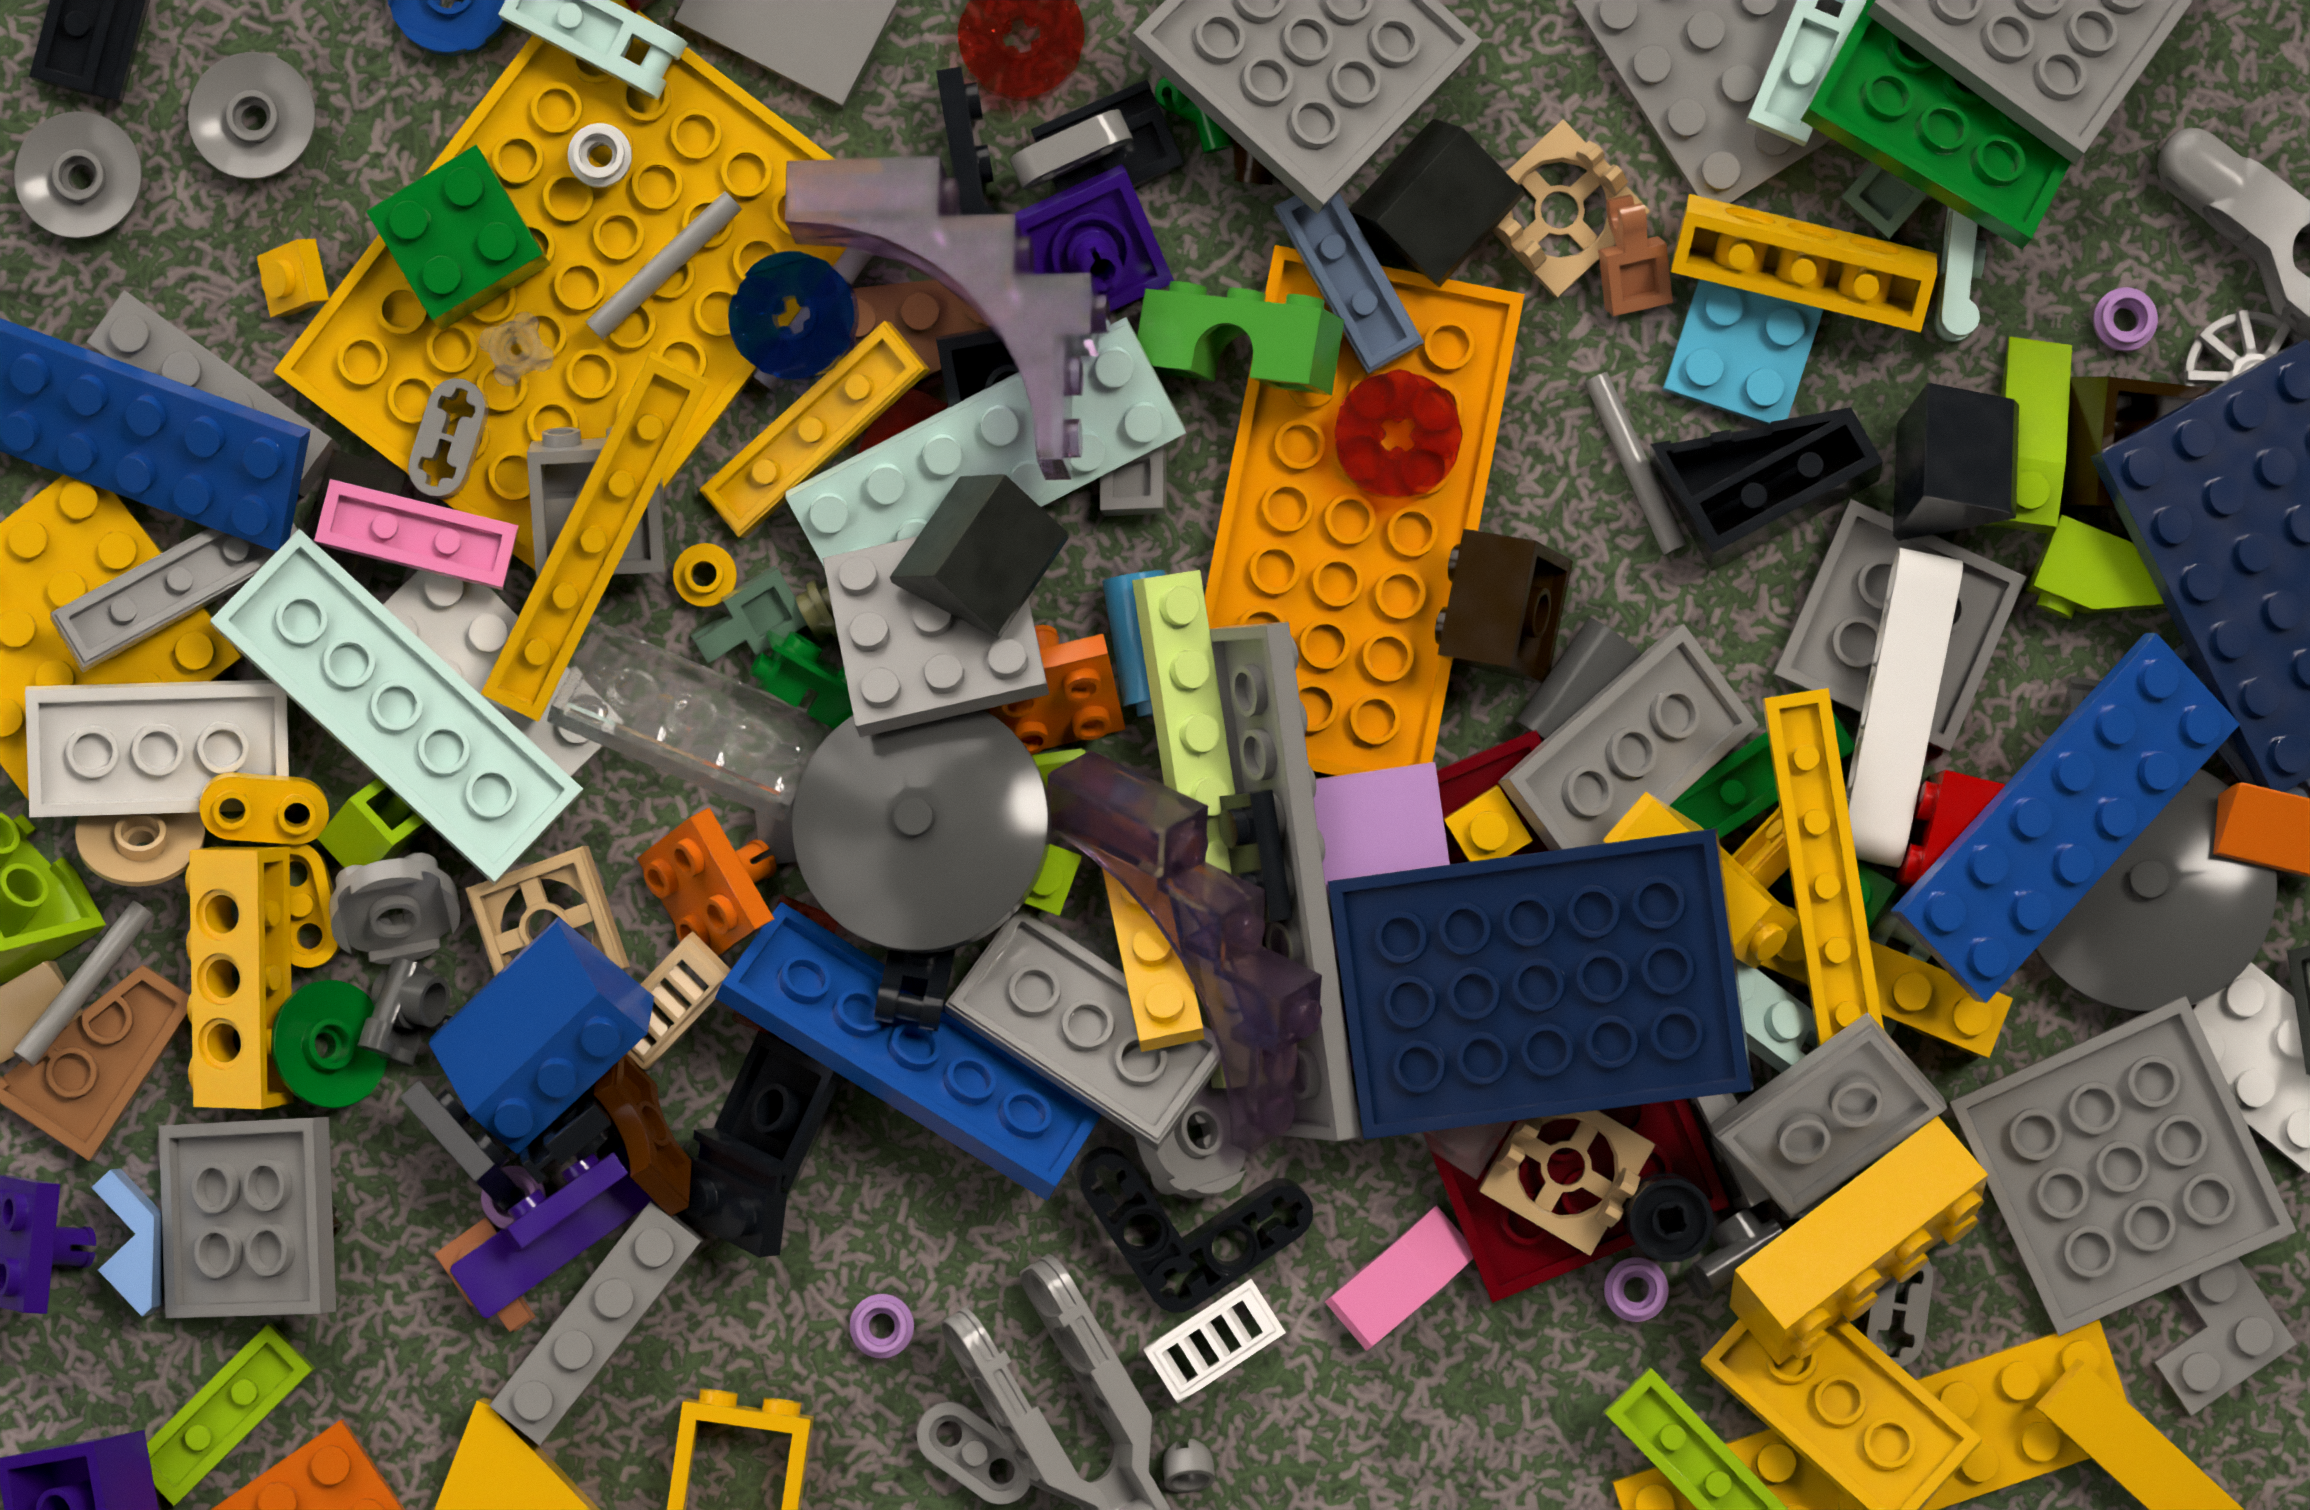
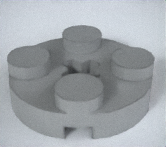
[329,853,461,964]
[1136,1078,1255,1199]

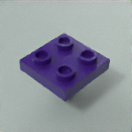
[1006,164,1174,332]
[0,1174,96,1314]

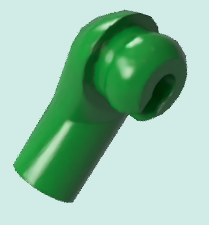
[1155,77,1233,154]

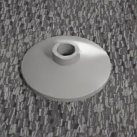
[188,52,316,179]
[14,111,142,239]

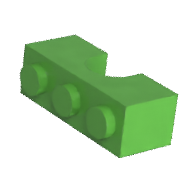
[1137,281,1345,395]

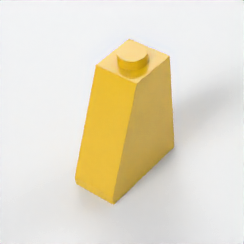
[1603,792,1798,969]
[434,1397,600,1510]

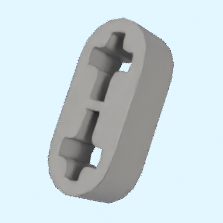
[1009,109,1133,189]
[408,378,489,499]
[1864,1260,1933,1367]

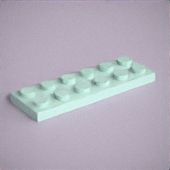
[786,317,1186,566]
[210,529,583,885]

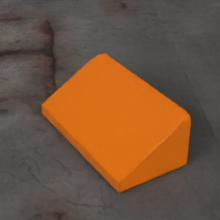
[2213,782,2310,877]

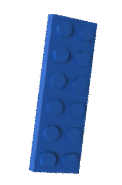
[0,318,311,551]
[1890,633,2240,1003]
[715,902,1102,1201]

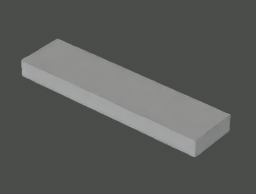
[50,523,298,673]

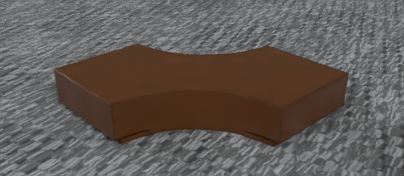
[594,1053,692,1217]

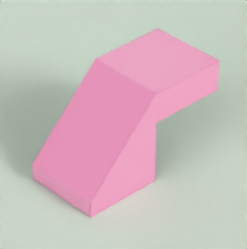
[1325,1205,1473,1351]

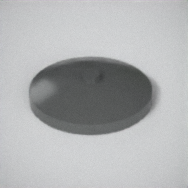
[792,709,1052,954]
[2034,769,2277,1014]

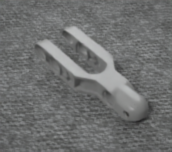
[2157,128,2310,342]
[940,1254,1171,1510]

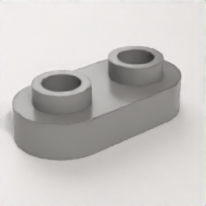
[917,1401,1030,1504]

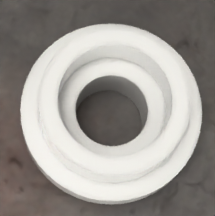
[568,123,632,188]

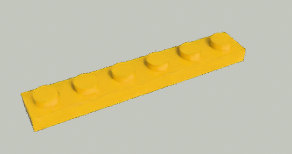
[481,351,709,722]
[1762,688,1884,1047]

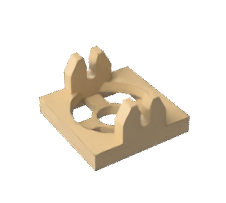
[1492,119,1650,300]
[465,846,630,976]
[1478,1110,1656,1256]

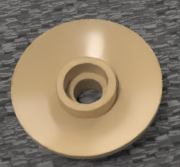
[75,812,205,887]

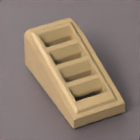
[627,931,731,1070]

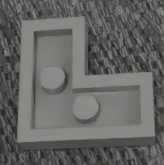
[2151,1258,2297,1416]

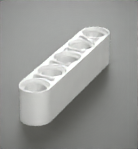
[1846,547,1963,868]

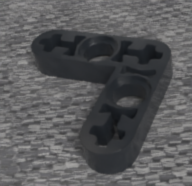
[1077,1147,1313,1313]

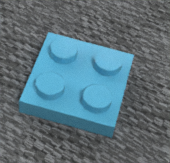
[1662,279,1824,425]

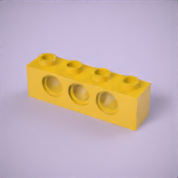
[1671,194,1937,332]
[185,846,293,1109]

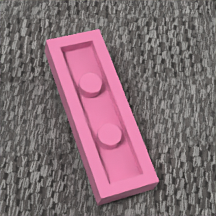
[314,479,519,590]

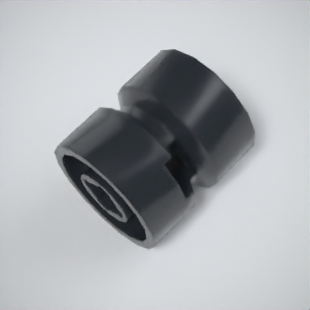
[1621,1170,1713,1262]

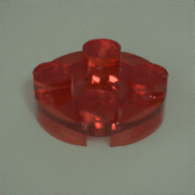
[958,0,1085,101]
[1334,369,1463,499]

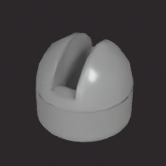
[1162,1439,1215,1492]

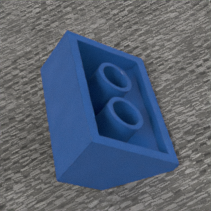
[429,916,654,1155]

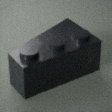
[1650,407,1883,571]

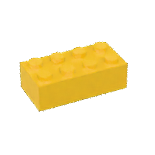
[1729,1116,1988,1365]

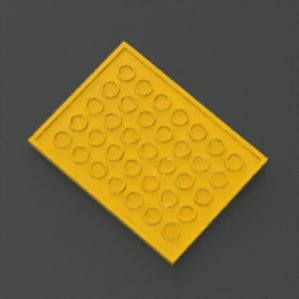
[273,0,887,571]

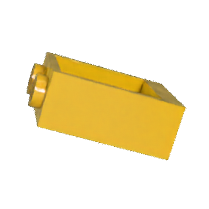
[667,1388,814,1510]

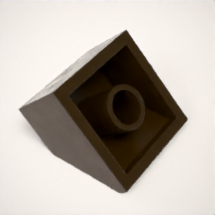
[2060,376,2213,510]
[1435,529,1573,683]

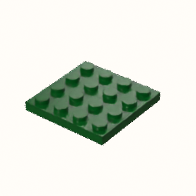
[1800,0,2071,250]

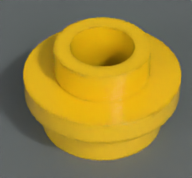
[673,543,737,607]

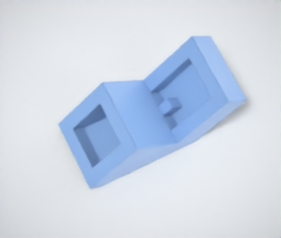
[91,1168,163,1317]

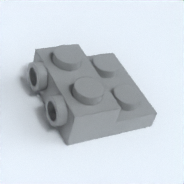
[527,426,666,578]

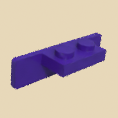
[450,1144,653,1318]

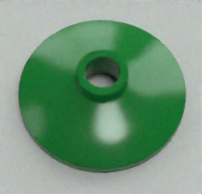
[271,980,388,1108]

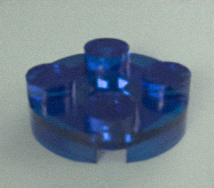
[728,251,859,381]

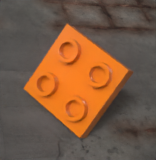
[989,625,1126,755]
[637,807,777,958]

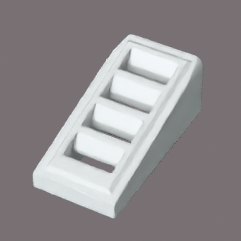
[1143,1278,1286,1403]

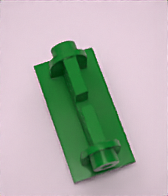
[749,630,853,729]

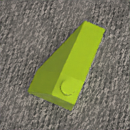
[0,812,106,984]

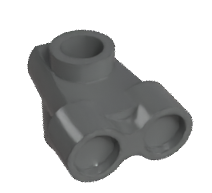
[357,958,450,1067]
[1683,1206,1784,1301]

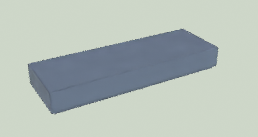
[1274,193,1424,376]

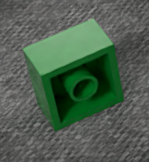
[366,145,551,330]

